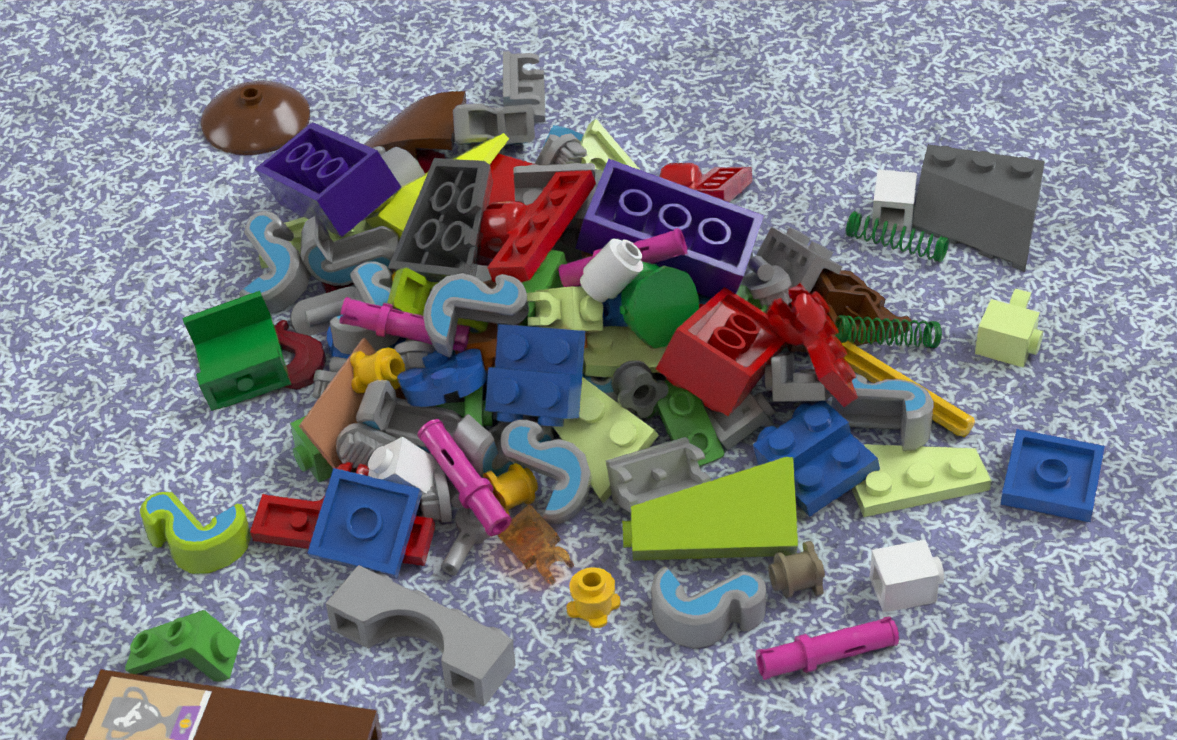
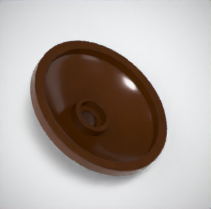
[201,80,310,155]

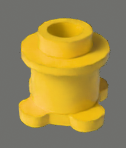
[350,347,406,394]
[483,463,538,515]
[566,567,621,628]

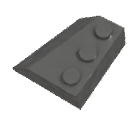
[912,144,1045,272]
[388,158,493,282]

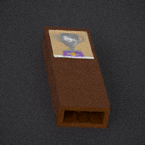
[65,669,382,740]

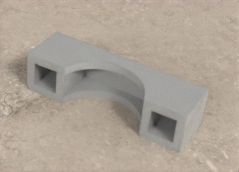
[326,565,516,706]

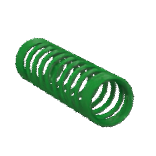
[845,211,949,263]
[834,315,942,349]

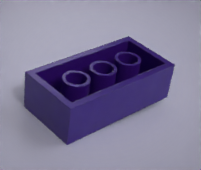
[255,122,402,237]
[575,158,764,298]

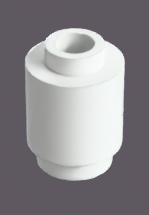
[580,239,643,302]

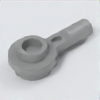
[441,507,490,575]

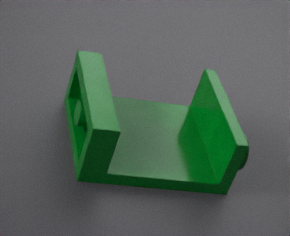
[182,290,291,411]

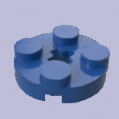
[398,349,487,407]

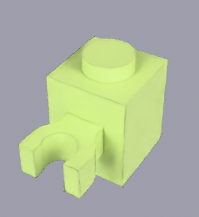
[527,286,603,332]
[975,288,1043,367]

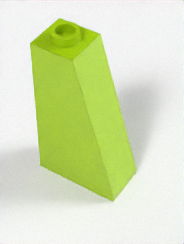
[622,457,798,561]

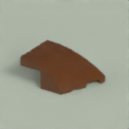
[364,91,467,159]
[786,268,913,353]

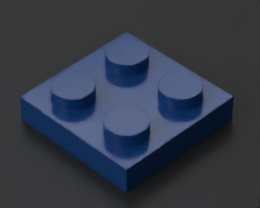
[1000,429,1105,522]
[307,468,422,579]

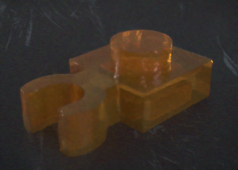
[497,504,574,585]

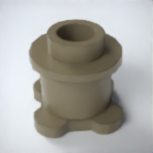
[768,541,825,598]

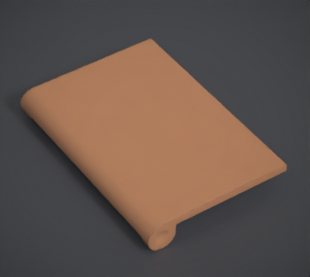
[299,338,406,473]

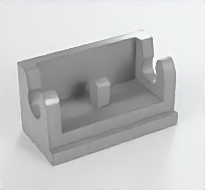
[503,51,545,123]
[605,437,711,513]

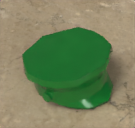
[620,262,699,349]

